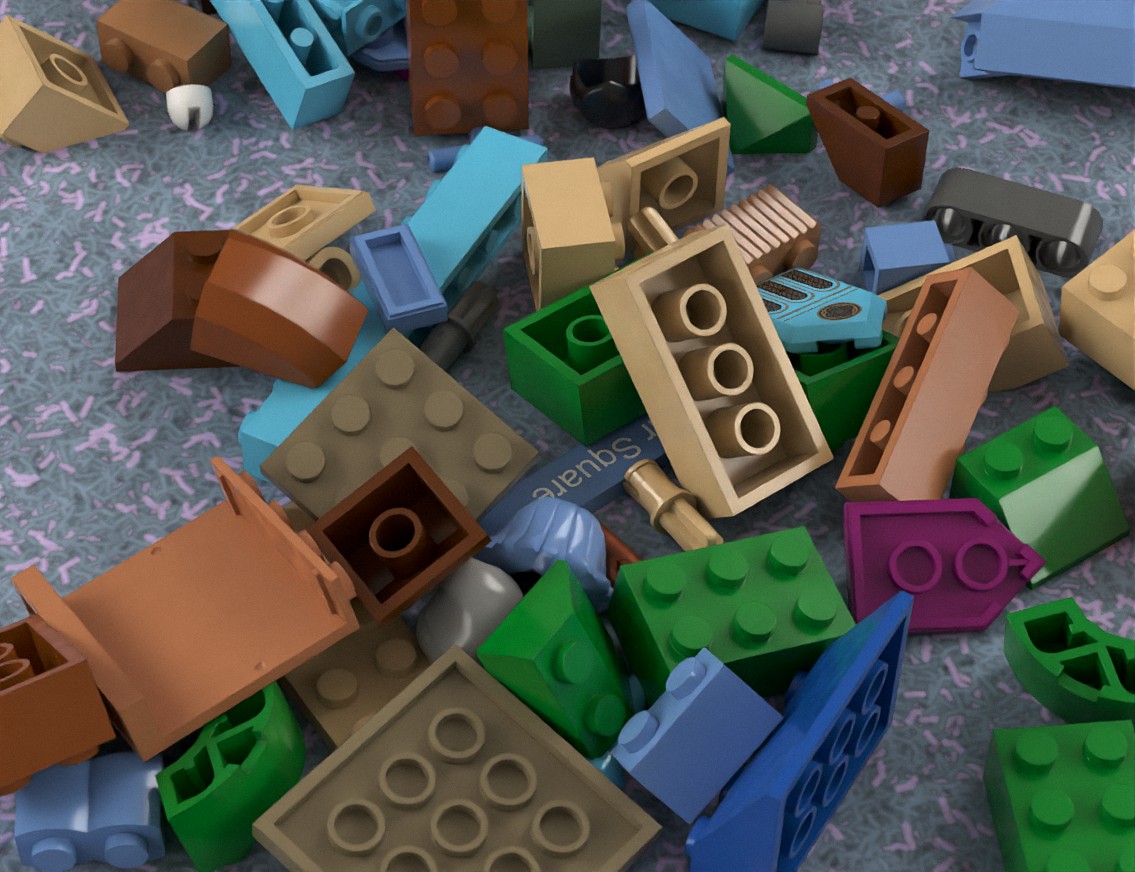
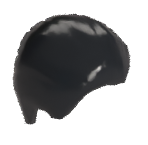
[569,55,646,130]

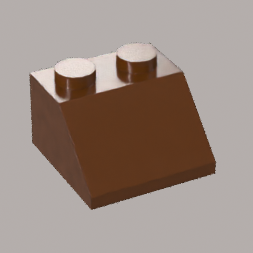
[115,230,240,372]
[306,446,492,628]

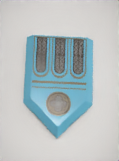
[756,267,888,354]

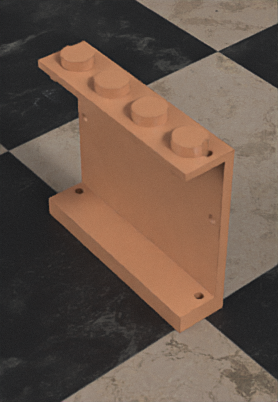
[10,455,360,762]

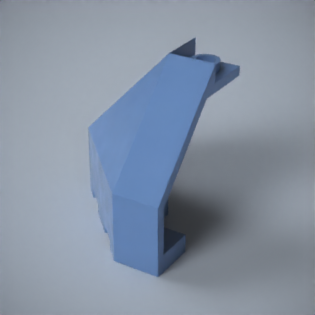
[950,0,1135,90]

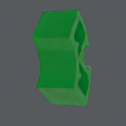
[1003,597,1135,730]
[155,680,306,872]

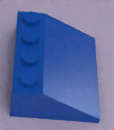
[684,591,914,872]

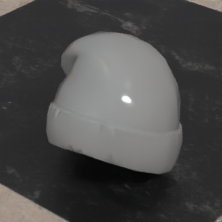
[416,558,524,670]

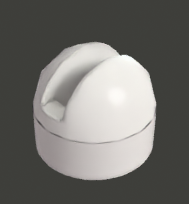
[166,85,213,131]

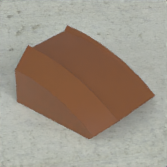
[190,229,369,389]

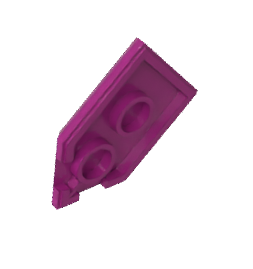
[843,498,1047,634]

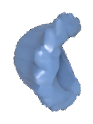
[471,497,613,614]

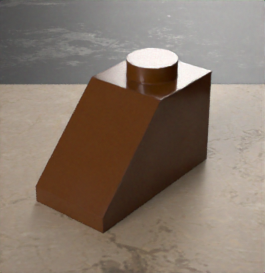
[806,77,929,208]

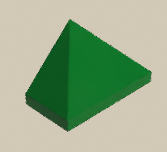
[722,54,818,154]

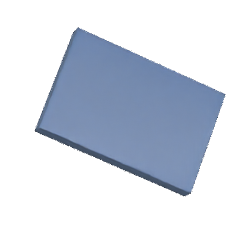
[626,0,735,176]

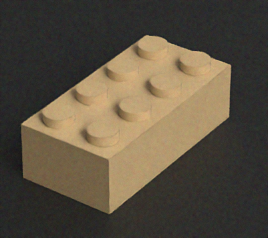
[589,223,834,519]

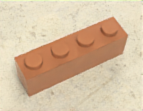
[835,267,1020,502]

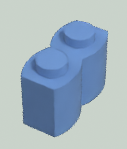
[14,752,167,872]

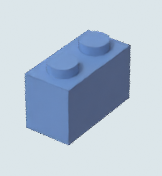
[611,647,784,825]

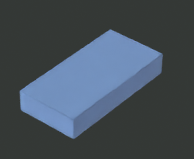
[349,223,448,333]

